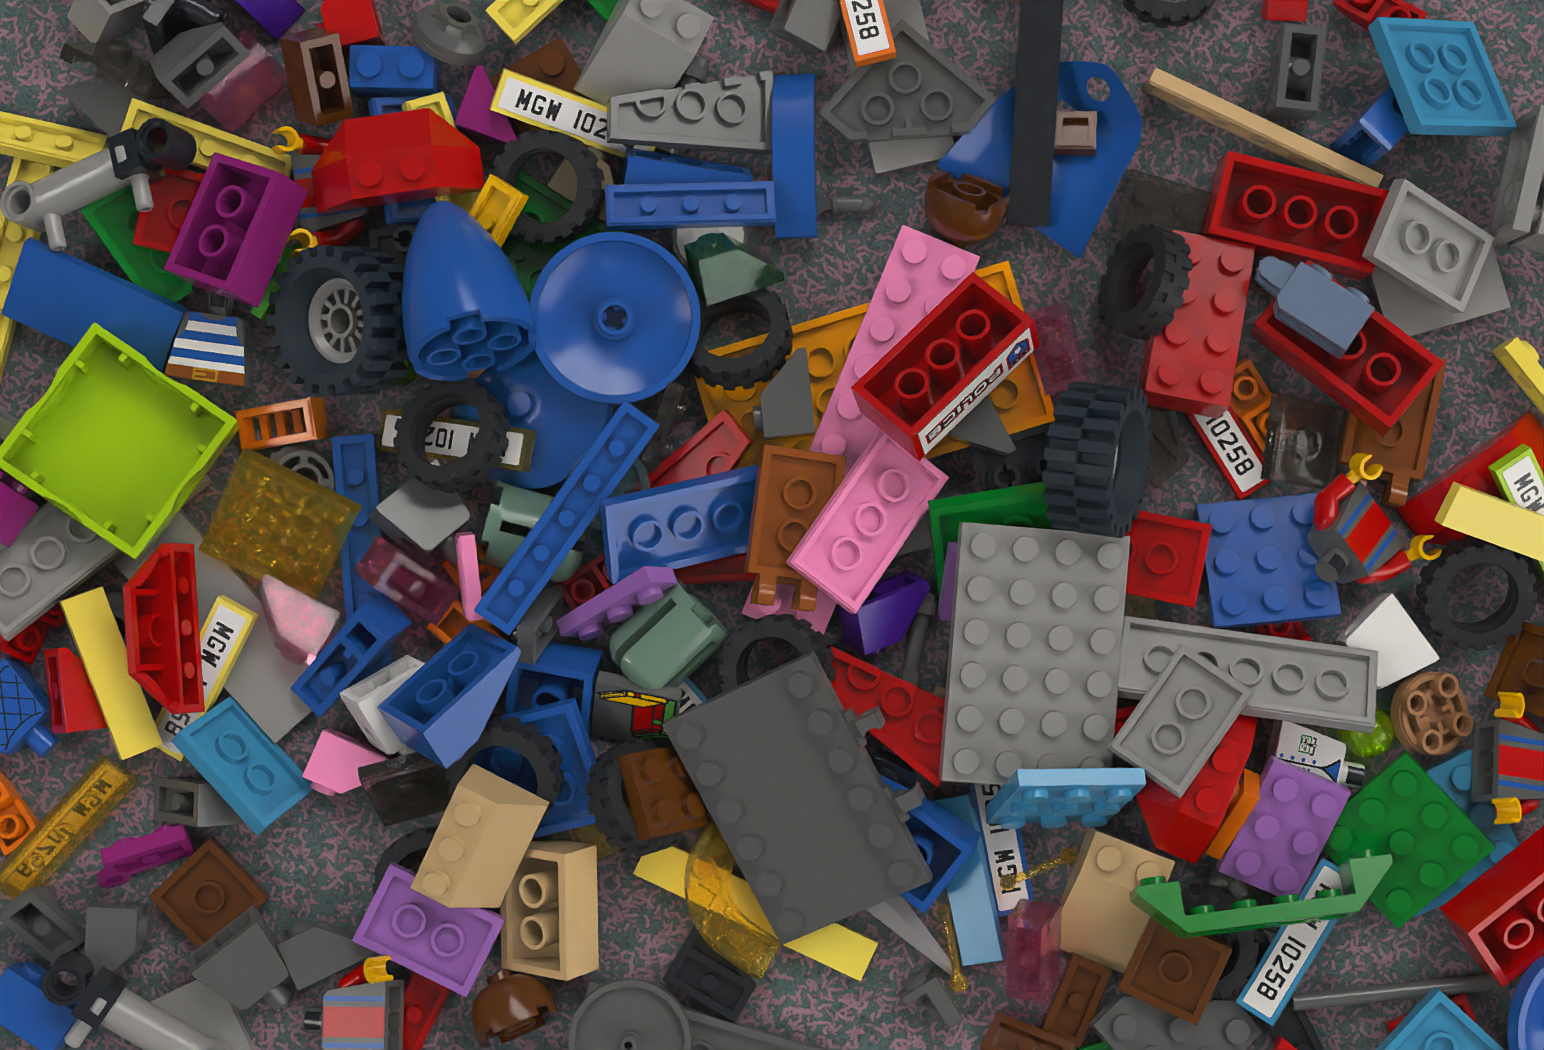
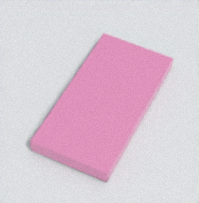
[785,428,949,614]

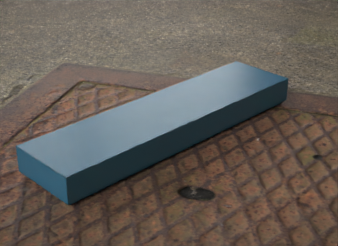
[932,793,1007,966]

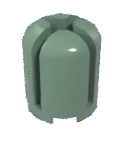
[477,480,590,582]
[609,577,731,689]

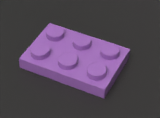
[1216,755,1351,896]
[352,862,506,997]

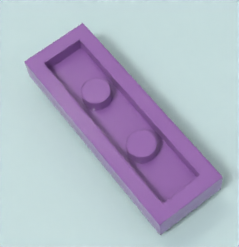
[556,566,677,641]

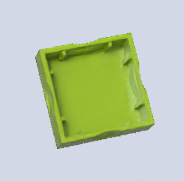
[0,322,240,564]

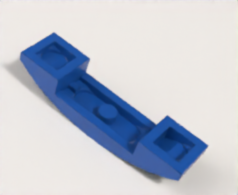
[772,73,818,240]

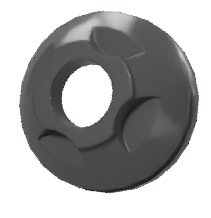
[411,1,487,66]

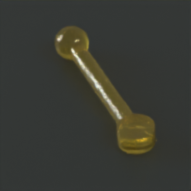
[1000,848,1078,891]
[937,904,968,992]

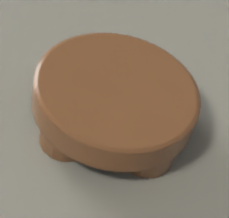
[1391,672,1474,756]

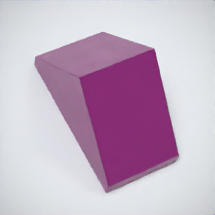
[454,65,517,148]

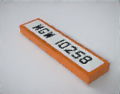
[839,0,897,68]

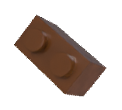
[279,28,355,126]

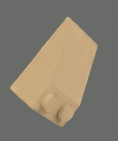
[1045,828,1175,973]

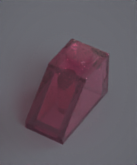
[257,574,341,665]

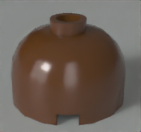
[923,171,1010,248]
[471,969,559,1048]

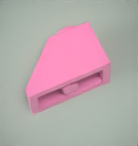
[302,728,405,796]

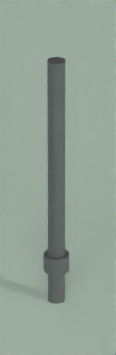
[1289,970,1527,1011]

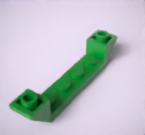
[1129,849,1393,939]

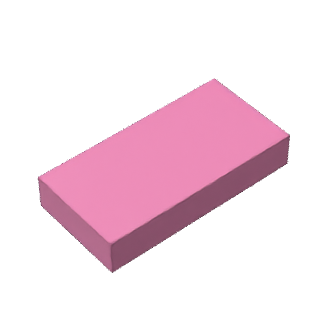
[455,531,484,621]

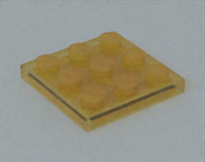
[199,447,362,606]

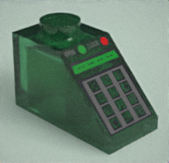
[684,233,785,306]

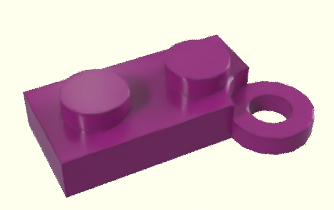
[96,824,196,888]

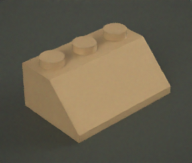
[410,764,550,908]
[500,840,599,981]

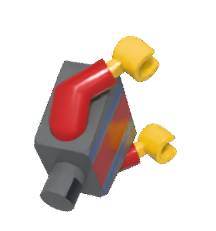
[272,126,373,257]
[1307,453,1442,585]
[1471,691,1544,825]
[304,955,404,1050]

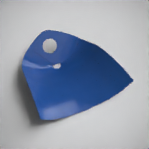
[937,61,1142,259]

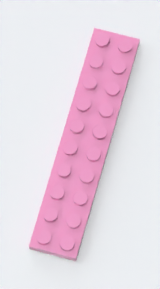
[741,225,980,635]

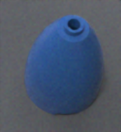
[402,201,538,381]

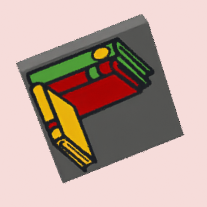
[590,671,683,748]

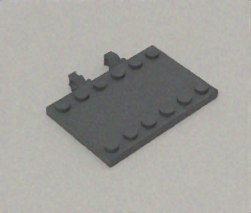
[662,651,933,945]

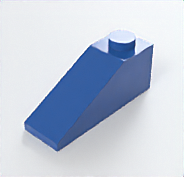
[620,147,753,185]
[290,592,412,718]

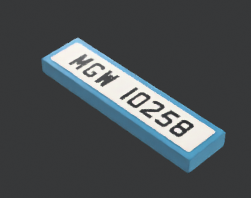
[1236,858,1344,1026]

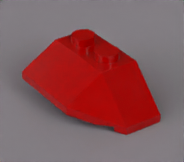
[311,108,485,214]
[1395,410,1544,546]
[123,543,205,714]
[1135,714,1258,864]

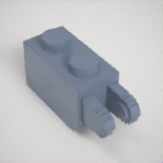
[1254,255,1375,359]

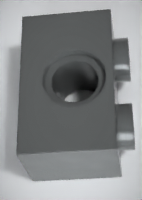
[1265,23,1327,122]

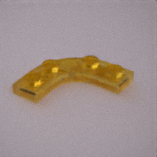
[684,814,781,979]

